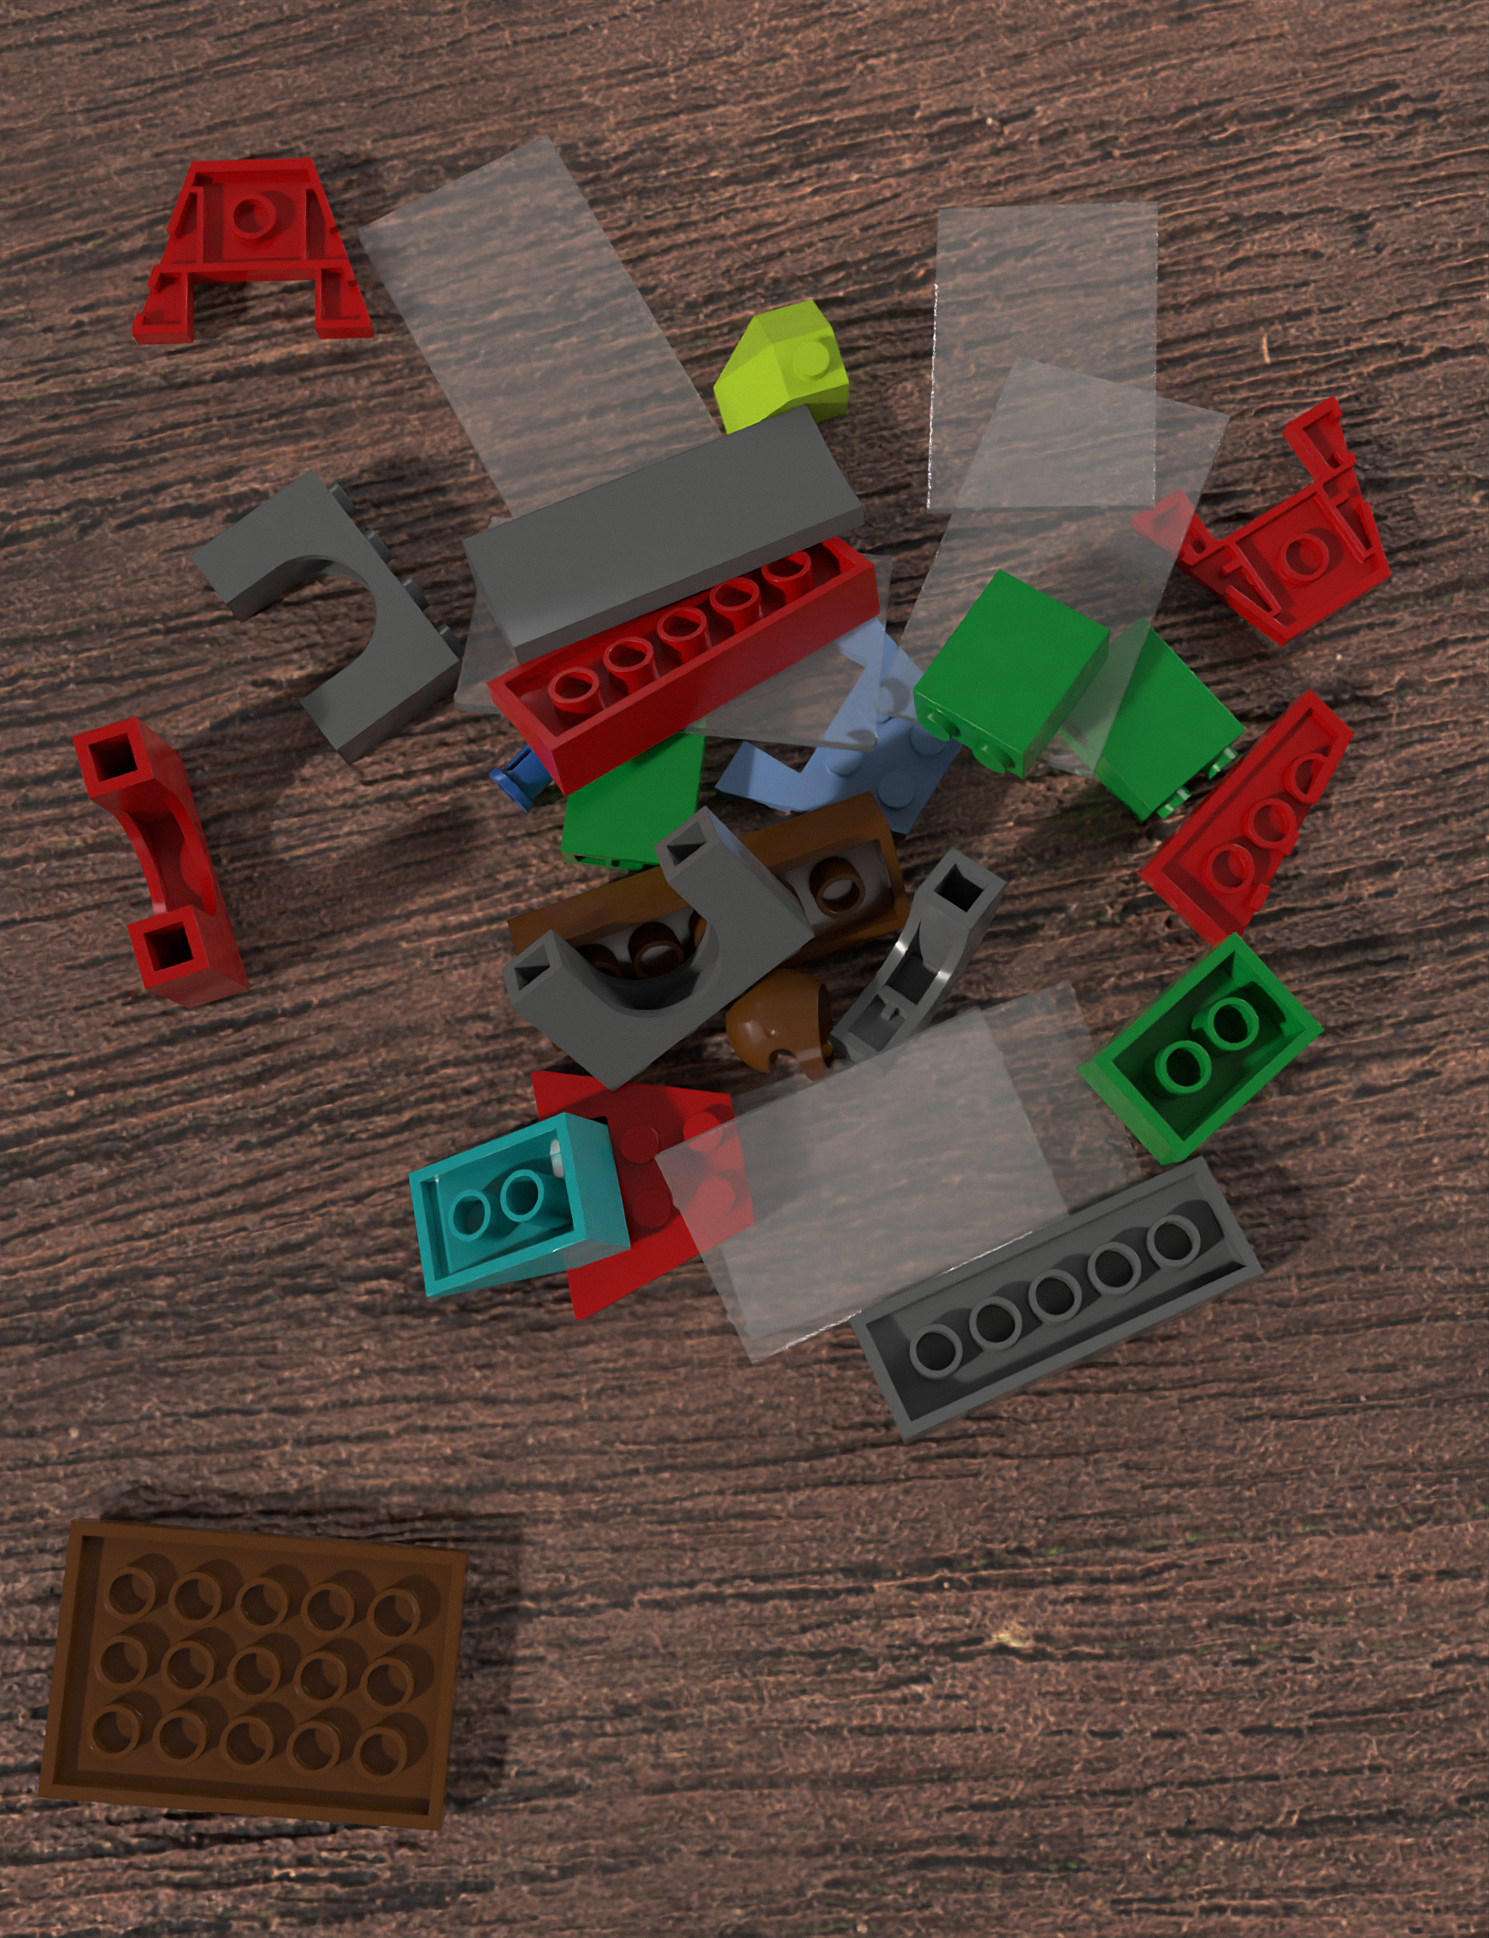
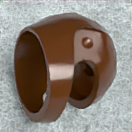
[725,969,834,1082]

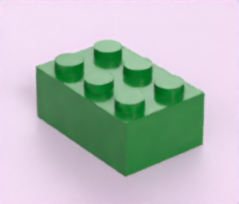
[1075,932,1324,1165]

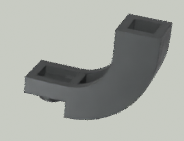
[828,847,1007,1079]

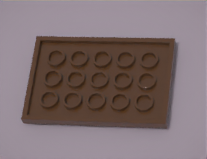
[38,1517,470,1831]

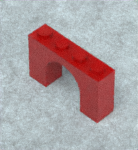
[72,716,250,1009]

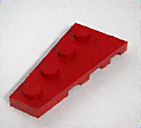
[1136,689,1354,946]

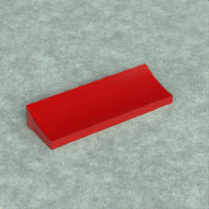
[487,536,880,797]

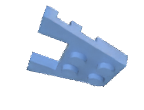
[715,618,964,839]

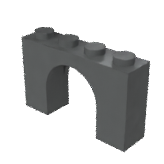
[190,469,468,765]
[502,806,815,1092]

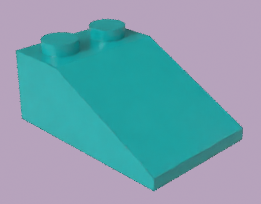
[408,1112,631,1298]

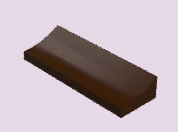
[507,790,910,1052]

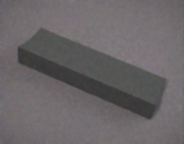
[462,404,865,665]
[848,1155,1264,1446]

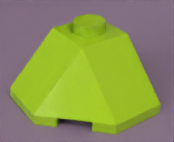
[713,299,850,435]

